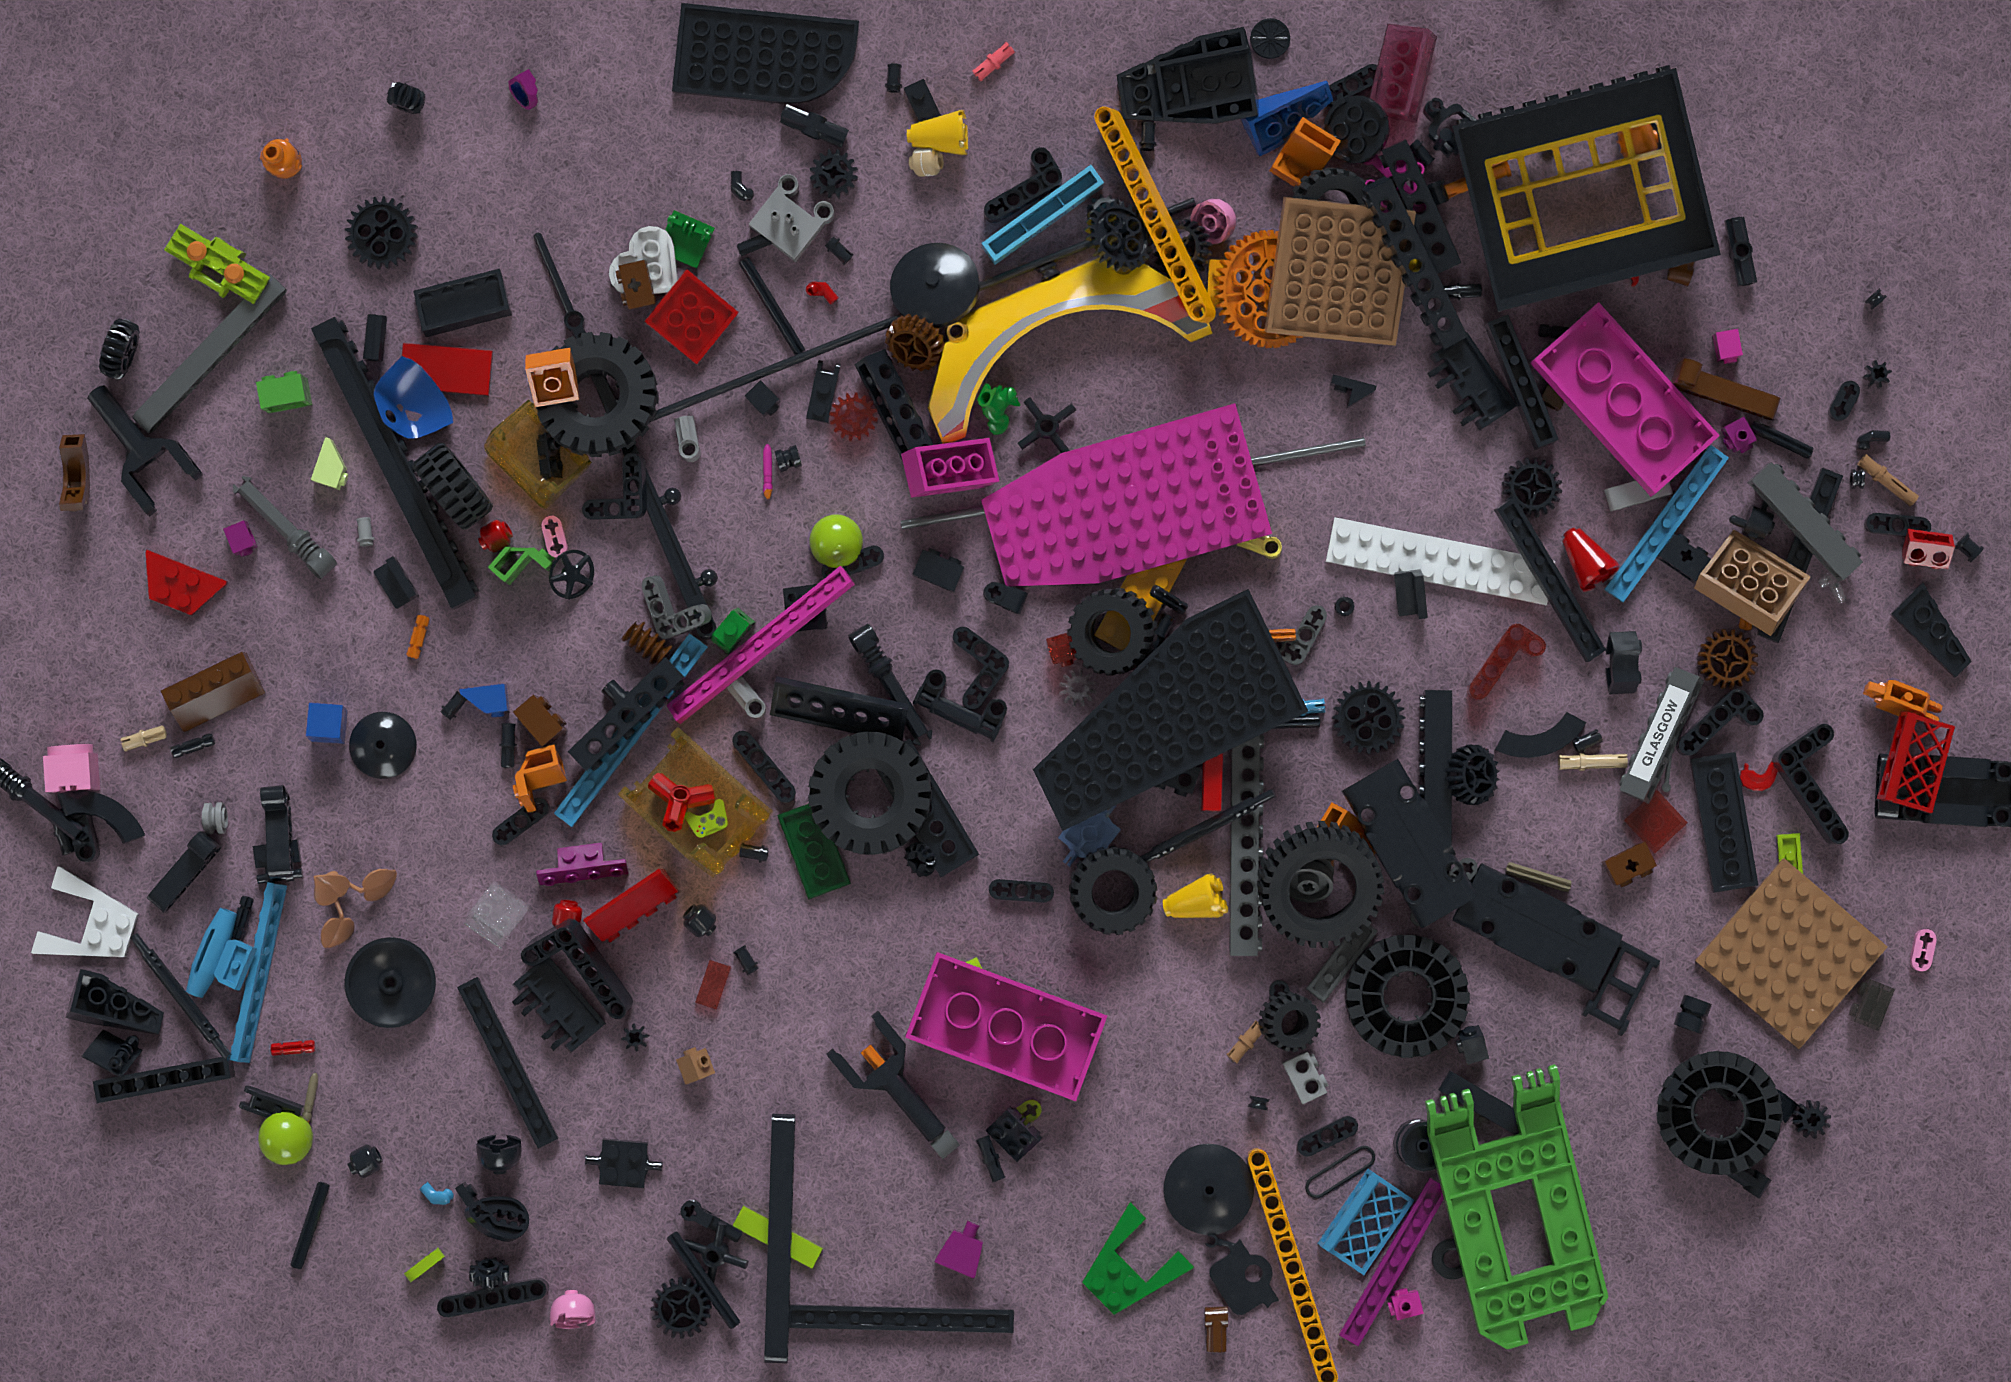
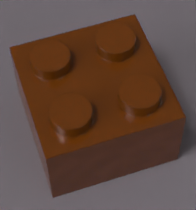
[513,694,567,747]

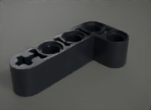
[984,147,1062,223]
[1676,689,1764,756]
[260,785,294,879]
[147,831,222,913]

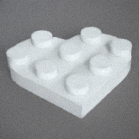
[609,226,678,294]

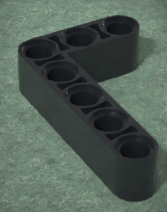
[1772,724,1849,844]
[521,919,633,1019]

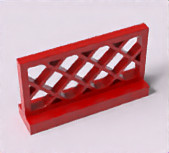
[1877,712,1955,813]

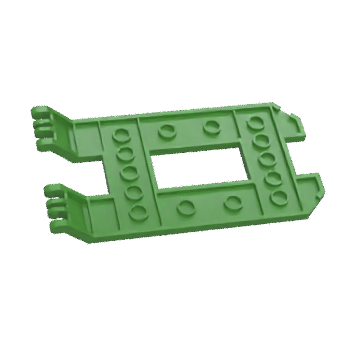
[1425,1064,1609,1349]

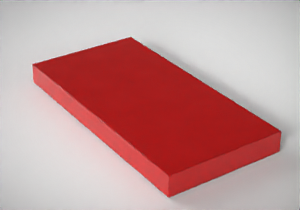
[402,343,493,396]

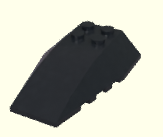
[1116,27,1259,124]

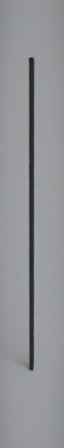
[649,198,1196,423]

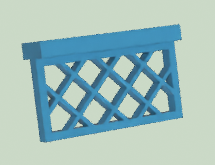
[1317,1169,1415,1275]

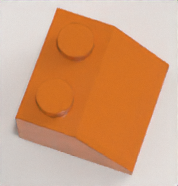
[525,348,579,407]

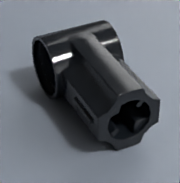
[1727,1168,1772,1199]

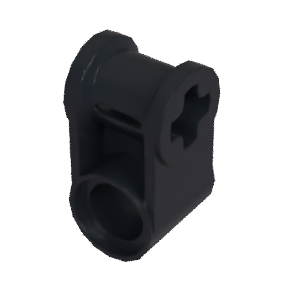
[983,582,1028,614]

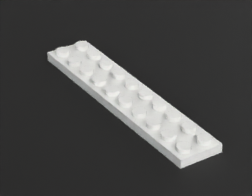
[1326,517,1555,605]

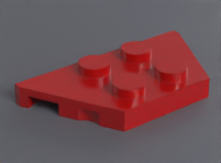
[145,550,228,615]

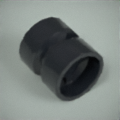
[1673,994,1712,1034]

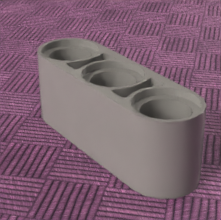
[1604,481,1673,512]

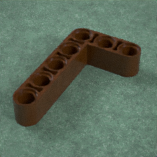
[1671,358,1781,420]

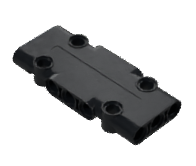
[1874,753,2011,827]
[1341,758,1479,928]
[1452,863,1623,993]

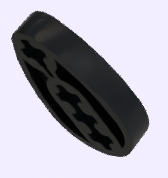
[464,1196,529,1242]

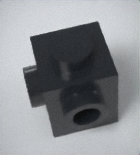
[1455,1025,1489,1065]

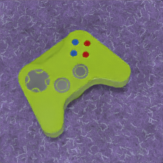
[685,799,728,838]

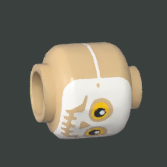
[909,148,944,177]

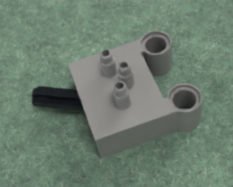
[737,174,835,262]

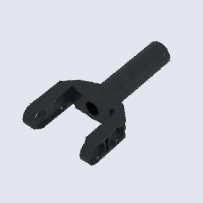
[87,385,203,517]

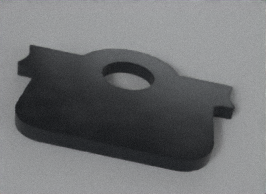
[1209,1239,1279,1315]

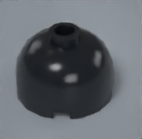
[476,1135,522,1174]

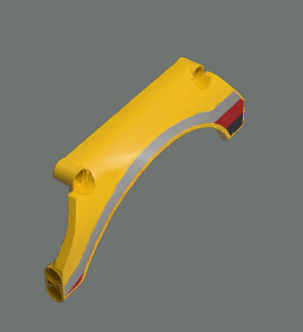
[928,257,1212,444]

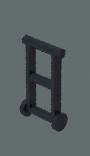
[1581,940,1660,1036]

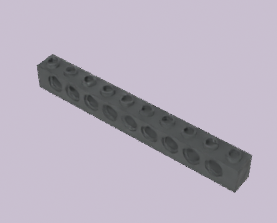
[1229,735,1264,956]

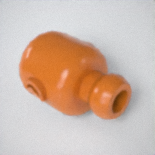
[1616,124,1659,158]
[260,138,302,179]

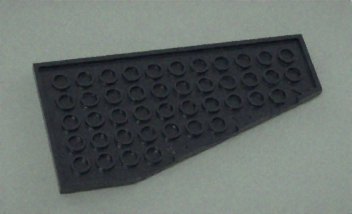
[1033,589,1308,831]

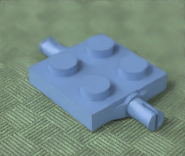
[1058,805,1121,867]

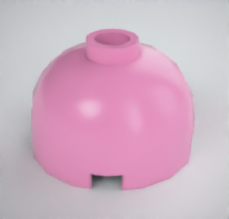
[1190,199,1236,244]
[550,1290,596,1329]

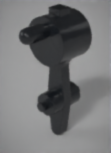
[1729,464,1782,540]

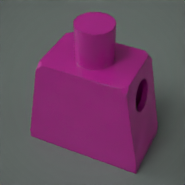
[934,1220,983,1278]

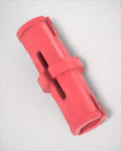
[972,42,1015,82]

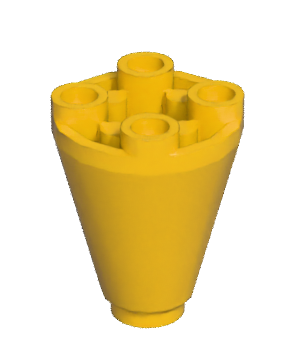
[1162,873,1228,918]

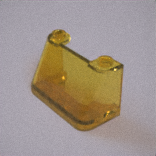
[484,399,592,509]

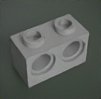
[1282,1051,1329,1104]

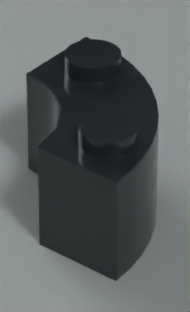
[1605,631,1642,695]

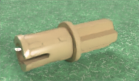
[121,726,167,752]

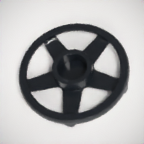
[549,549,594,600]

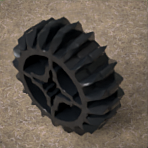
[1153,219,1213,278]
[99,318,140,379]
[1501,457,1562,518]
[1445,744,1500,805]
[650,1277,712,1339]

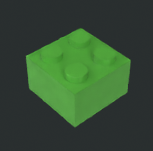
[256,371,312,414]

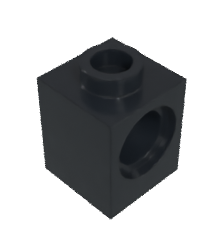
[745,380,780,417]

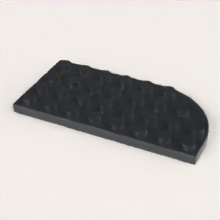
[672,3,859,104]

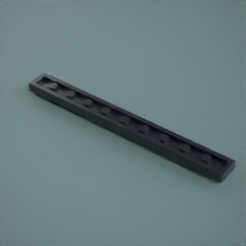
[789,1304,1014,1333]

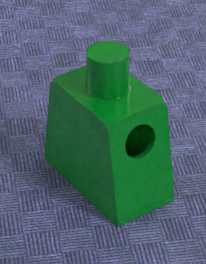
[711,608,755,655]

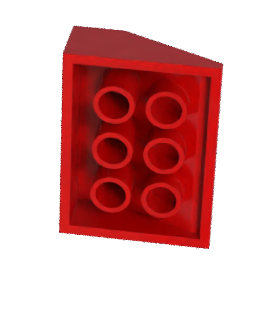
[583,869,679,943]

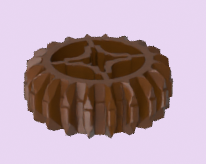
[885,314,945,372]
[1697,629,1758,690]

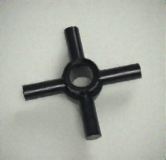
[1017,397,1077,453]
[685,1221,749,1283]

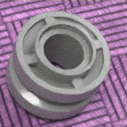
[202,802,228,835]

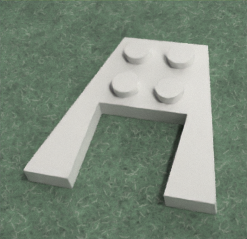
[31,866,139,957]

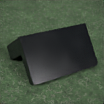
[374,556,419,609]
[1394,569,1428,619]

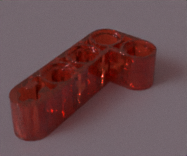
[1467,624,1546,700]

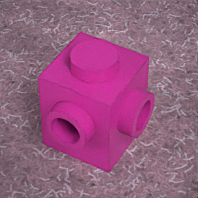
[1387,1288,1424,1320]

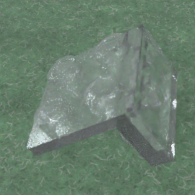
[464,882,530,949]

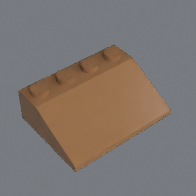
[1694,530,1810,636]

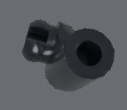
[731,171,754,201]

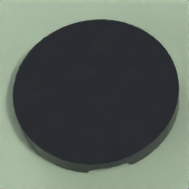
[1324,96,1390,164]

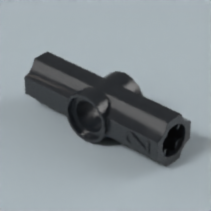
[1724,216,1757,287]

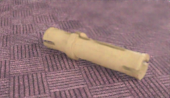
[1558,753,1628,771]

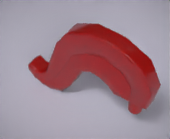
[1740,758,1788,791]

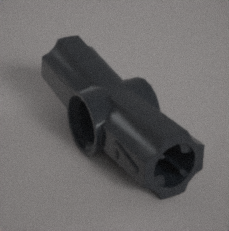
[780,105,849,148]

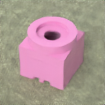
[43,744,100,793]

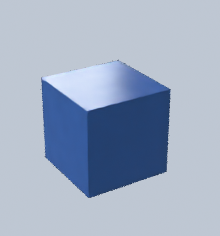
[306,703,348,744]

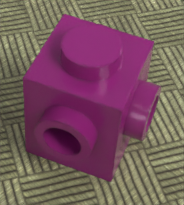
[1721,417,1757,454]

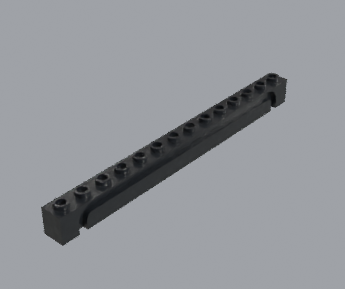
[311,316,479,610]

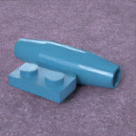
[186,907,257,998]

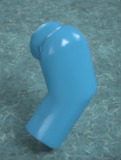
[419,1182,454,1205]

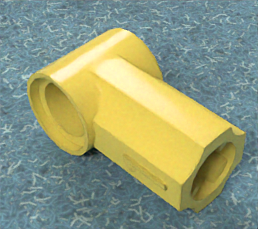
[1237,535,1282,559]

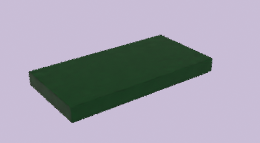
[777,803,851,900]

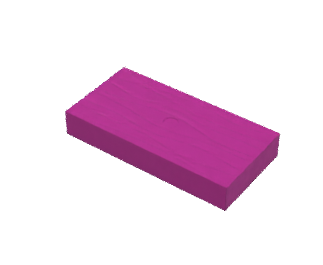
[905,952,1107,1101]

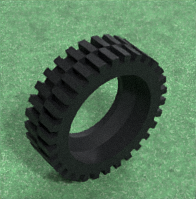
[1257,821,1384,948]

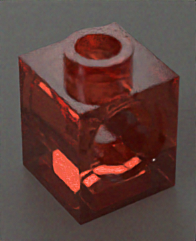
[1046,633,1077,668]

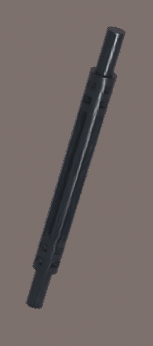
[1140,789,1276,863]
[130,933,232,1058]

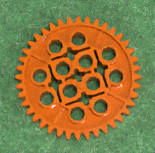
[1213,230,1303,348]

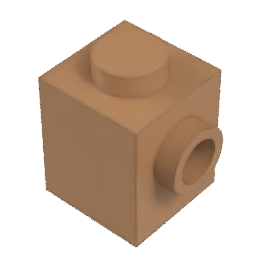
[676,1047,715,1085]

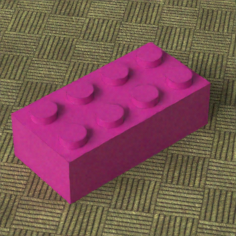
[901,438,999,498]

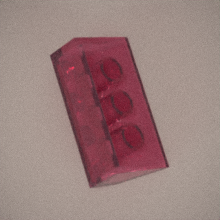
[1370,23,1437,123]

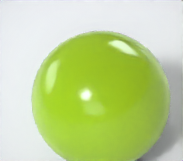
[809,514,863,568]
[258,1111,313,1165]

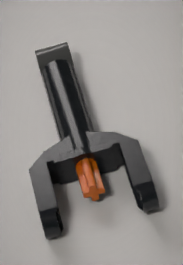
[826,1011,960,1159]

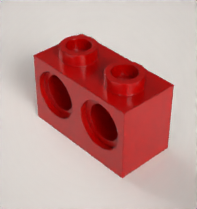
[1902,529,1955,569]

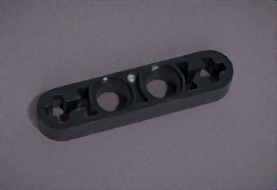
[732,731,796,803]

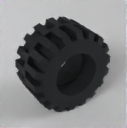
[1258,991,1321,1052]

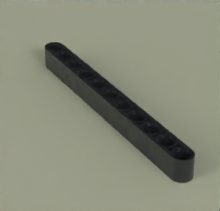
[764,1114,795,1364]

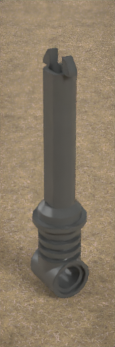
[233,476,337,580]

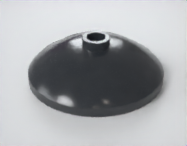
[349,712,417,779]

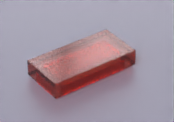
[695,960,731,1010]

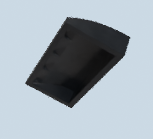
[413,268,512,337]

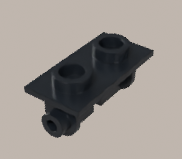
[536,432,563,480]

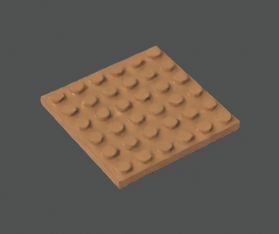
[1264,197,1416,346]
[1695,858,1888,1049]

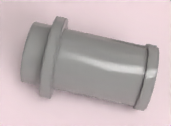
[356,517,375,547]

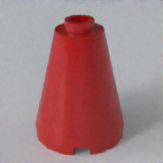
[1562,528,1620,592]

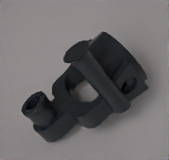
[1423,98,1477,158]

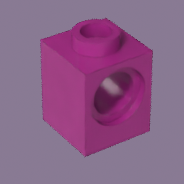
[223,520,258,557]

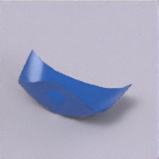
[374,356,453,439]

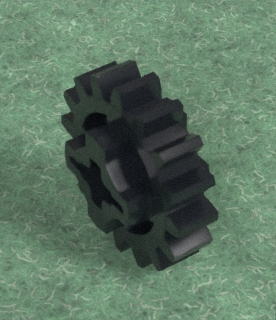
[810,149,858,199]

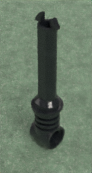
[848,624,932,746]
[0,758,91,845]

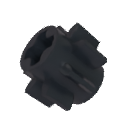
[1862,360,1892,389]
[621,1023,650,1052]

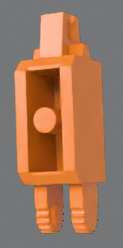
[1863,680,1942,723]

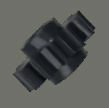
[469,1257,509,1289]

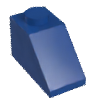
[459,684,510,718]

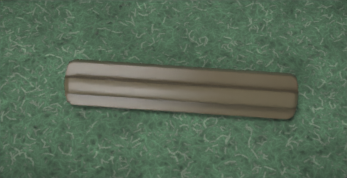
[1505,862,1572,892]

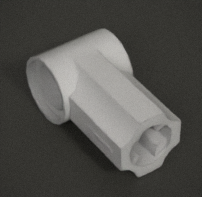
[674,415,701,462]
[727,676,766,719]

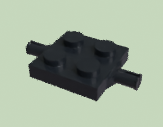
[585,1138,663,1188]

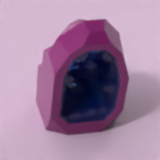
[508,69,538,110]

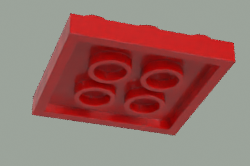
[644,269,739,364]

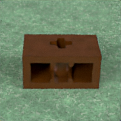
[616,259,656,310]
[1602,842,1657,888]

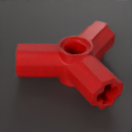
[648,773,715,832]

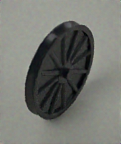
[1250,18,1290,59]

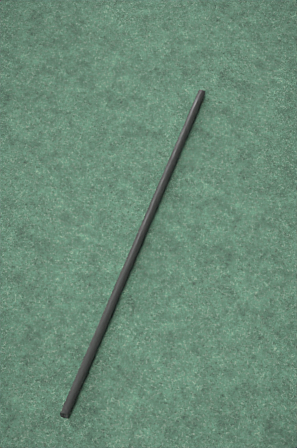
[901,437,1366,530]

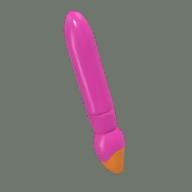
[763,444,773,499]

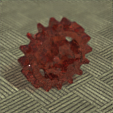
[829,392,878,442]

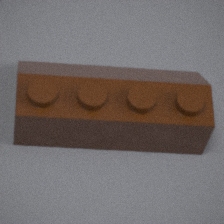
[161,652,266,732]

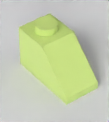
[311,437,348,490]

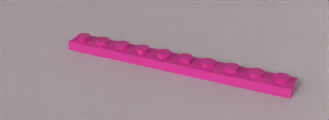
[666,566,855,724]

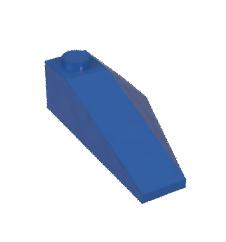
[1241,81,1333,157]

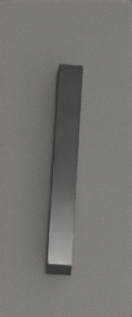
[132,274,287,434]

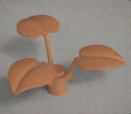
[314,869,397,948]

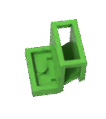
[488,547,556,585]

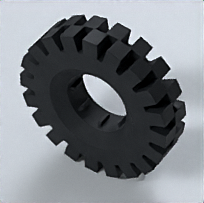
[536,332,659,457]
[808,732,932,855]
[1345,935,1470,1058]
[1656,1051,1783,1175]

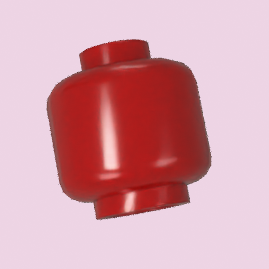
[478,520,513,553]
[552,900,583,934]

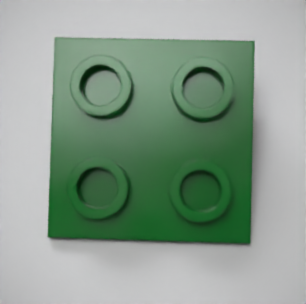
[665,210,715,269]

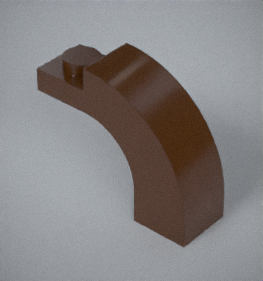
[59,434,90,512]

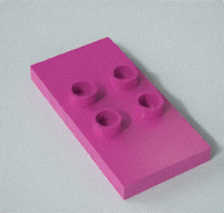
[1530,302,1720,497]

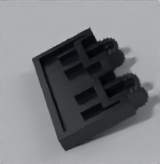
[1427,332,1517,431]
[512,957,606,1053]

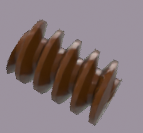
[621,621,673,666]

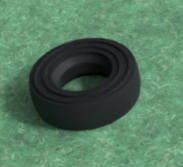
[1432,1238,1464,1280]

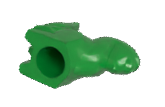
[977,383,1021,435]

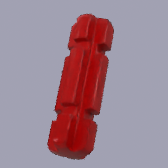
[270,1040,316,1056]

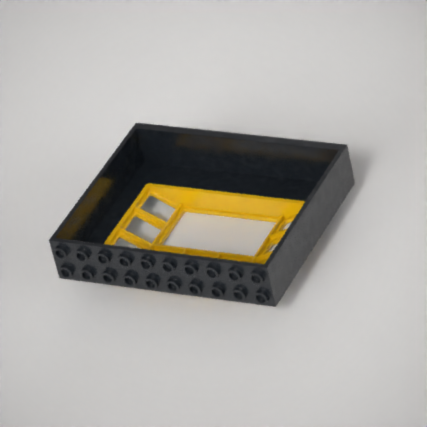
[1452,65,1721,312]

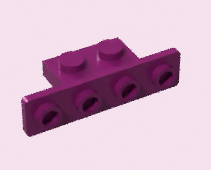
[536,843,629,886]

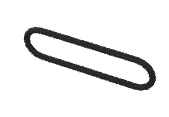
[1305,1146,1375,1198]

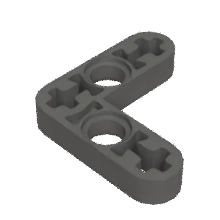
[642,575,711,639]
[1268,605,1327,665]

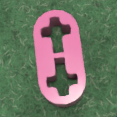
[542,516,568,558]
[1910,929,1936,971]

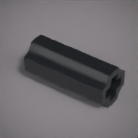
[363,314,387,362]

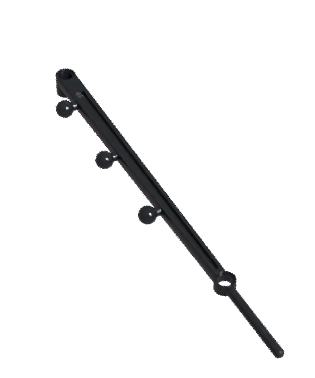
[533,232,718,640]

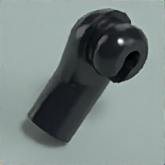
[1857,430,1891,450]

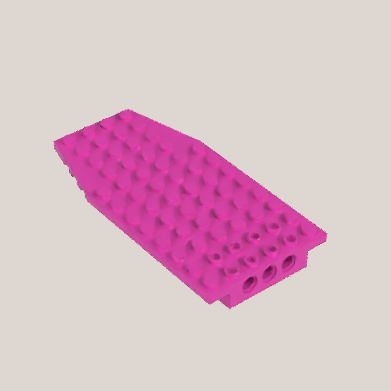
[981,403,1272,586]

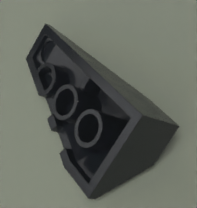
[66,969,164,1035]

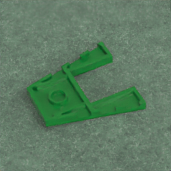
[1082,1202,1194,1315]

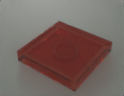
[1623,790,1688,853]

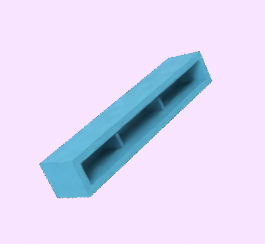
[982,165,1104,265]

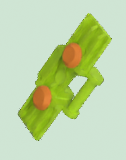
[164,223,270,304]

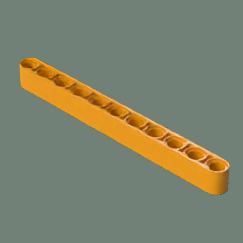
[1094,106,1216,323]
[1247,1148,1338,1382]

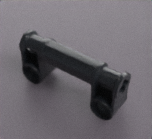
[912,669,1007,743]

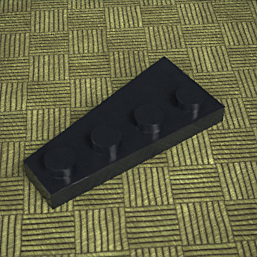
[1890,582,1972,678]

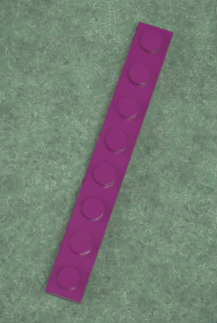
[1338,1177,1444,1347]

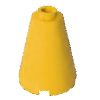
[907,110,968,155]

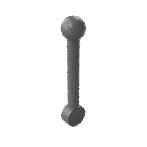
[1662,748,1675,792]

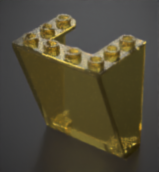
[618,727,773,878]

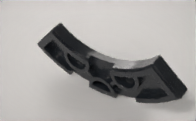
[1494,712,1587,758]
[57,790,145,844]

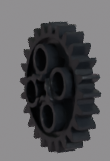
[345,196,418,270]
[1084,200,1154,272]
[1332,681,1406,754]

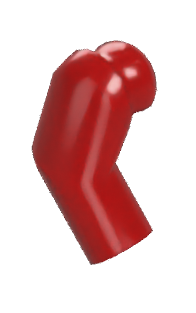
[805,281,839,305]

